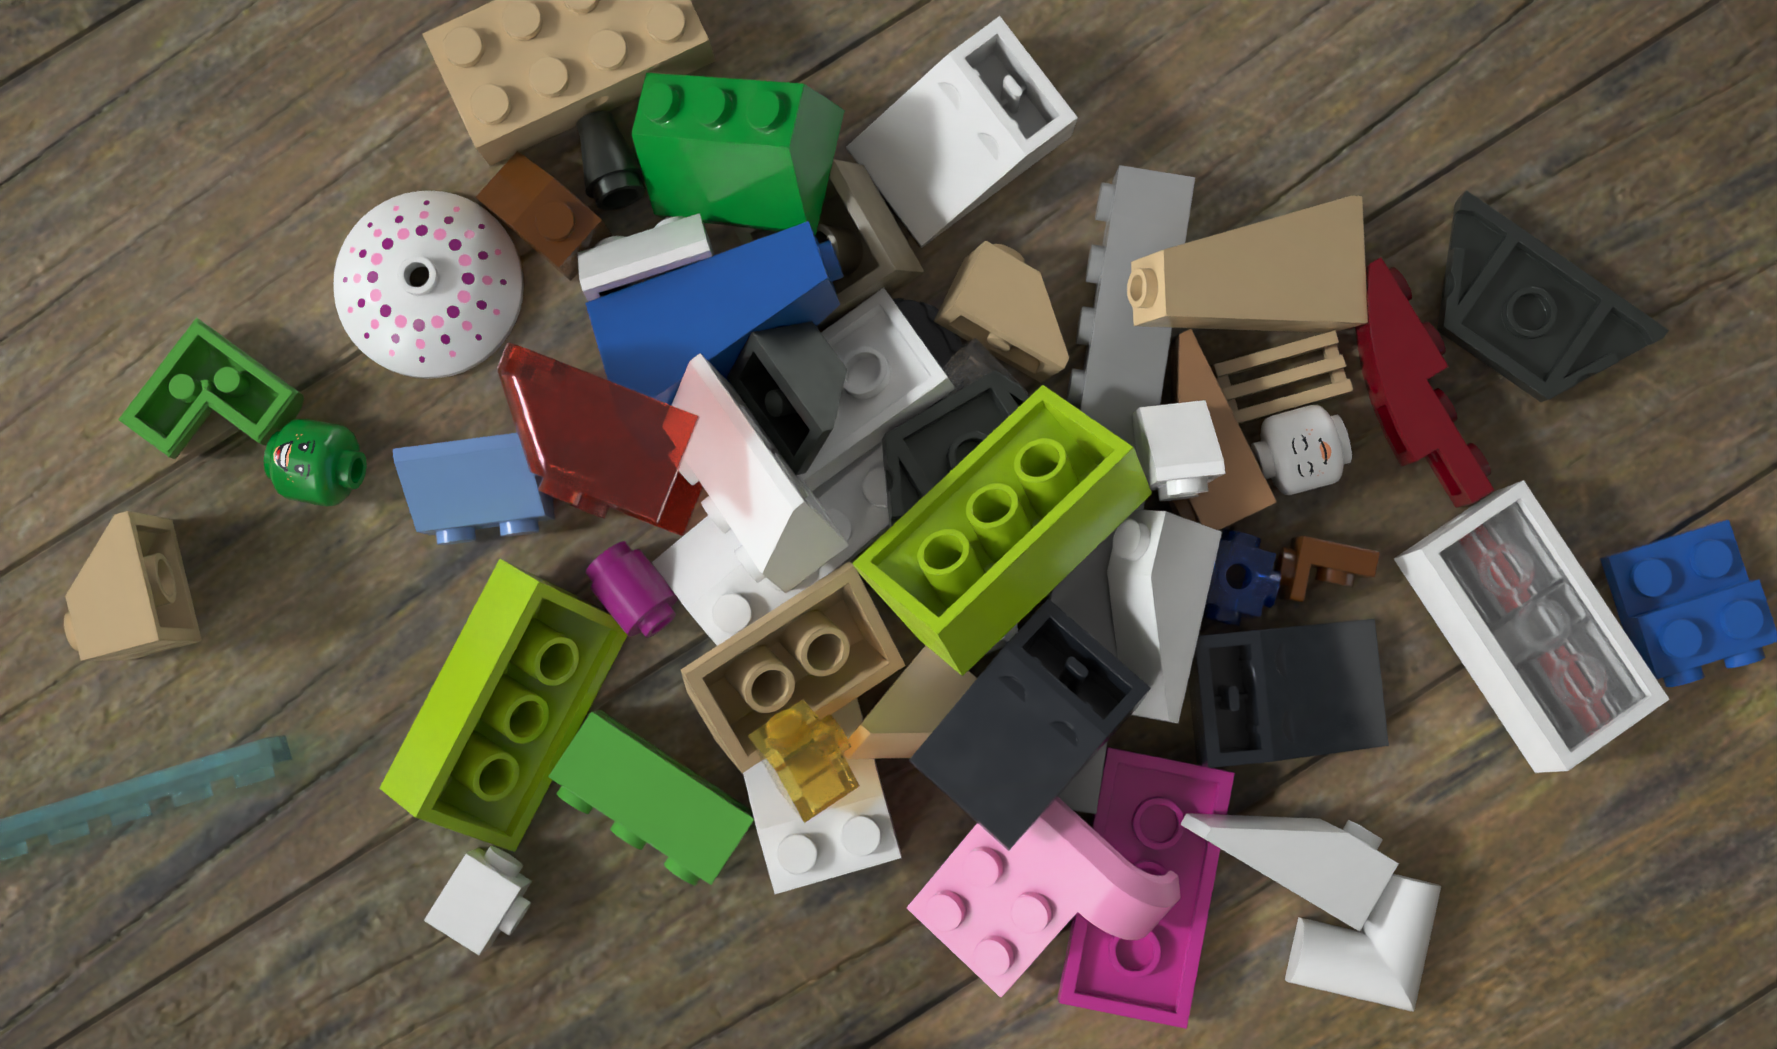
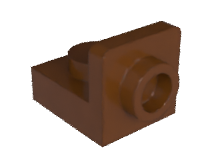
[1274,536,1380,602]

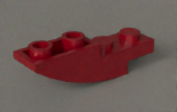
[1355,257,1494,508]

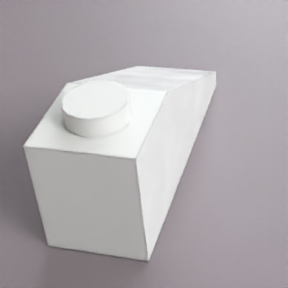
[1107,510,1222,723]
[1180,813,1399,931]

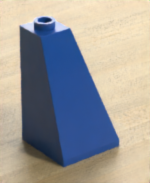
[585,221,844,464]

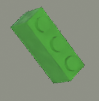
[548,710,754,886]

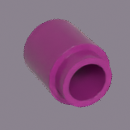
[585,541,678,638]

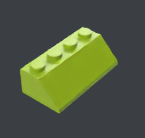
[852,385,1152,676]
[379,559,628,852]

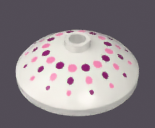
[333,191,524,379]

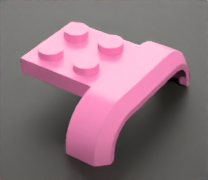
[907,797,1181,998]

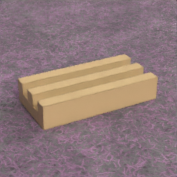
[1211,330,1353,424]

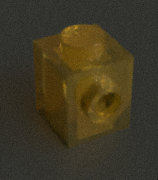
[748,699,860,823]

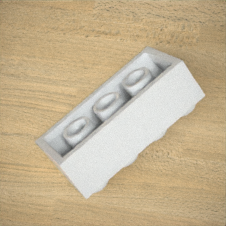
[652,442,890,646]

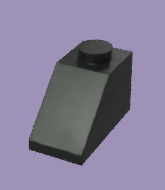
[727,321,847,476]

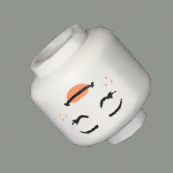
[1251,405,1352,495]

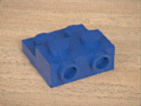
[1600,520,1777,687]

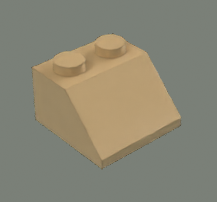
[64,511,202,661]

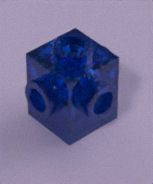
[1203,530,1281,626]

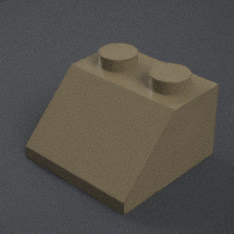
[734,159,924,330]

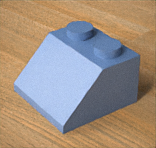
[393,432,555,545]

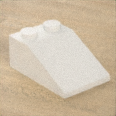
[743,698,901,894]

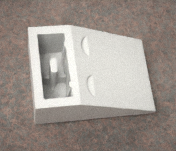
[846,16,1078,248]

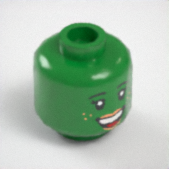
[263,419,367,507]

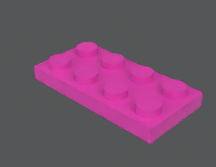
[1057,747,1235,1029]

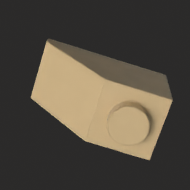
[934,240,1069,383]
[838,645,977,759]

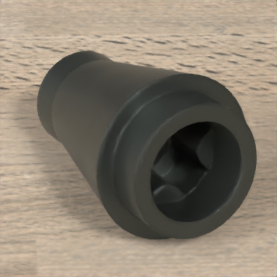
[576,111,645,210]

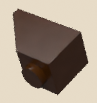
[476,151,612,281]

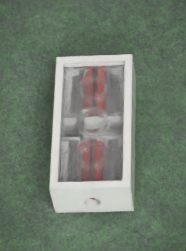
[1394,480,1670,773]

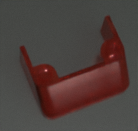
[497,343,703,537]

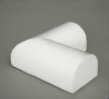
[1285,874,1441,1012]

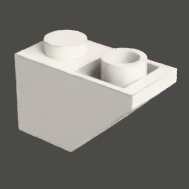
[1132,400,1225,501]

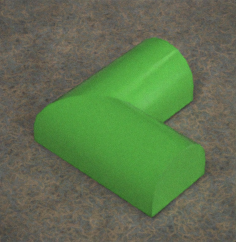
[118,317,304,459]

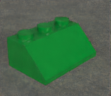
[632,73,845,236]

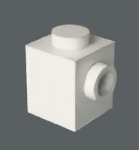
[424,846,532,955]

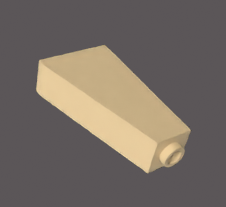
[1127,196,1368,333]

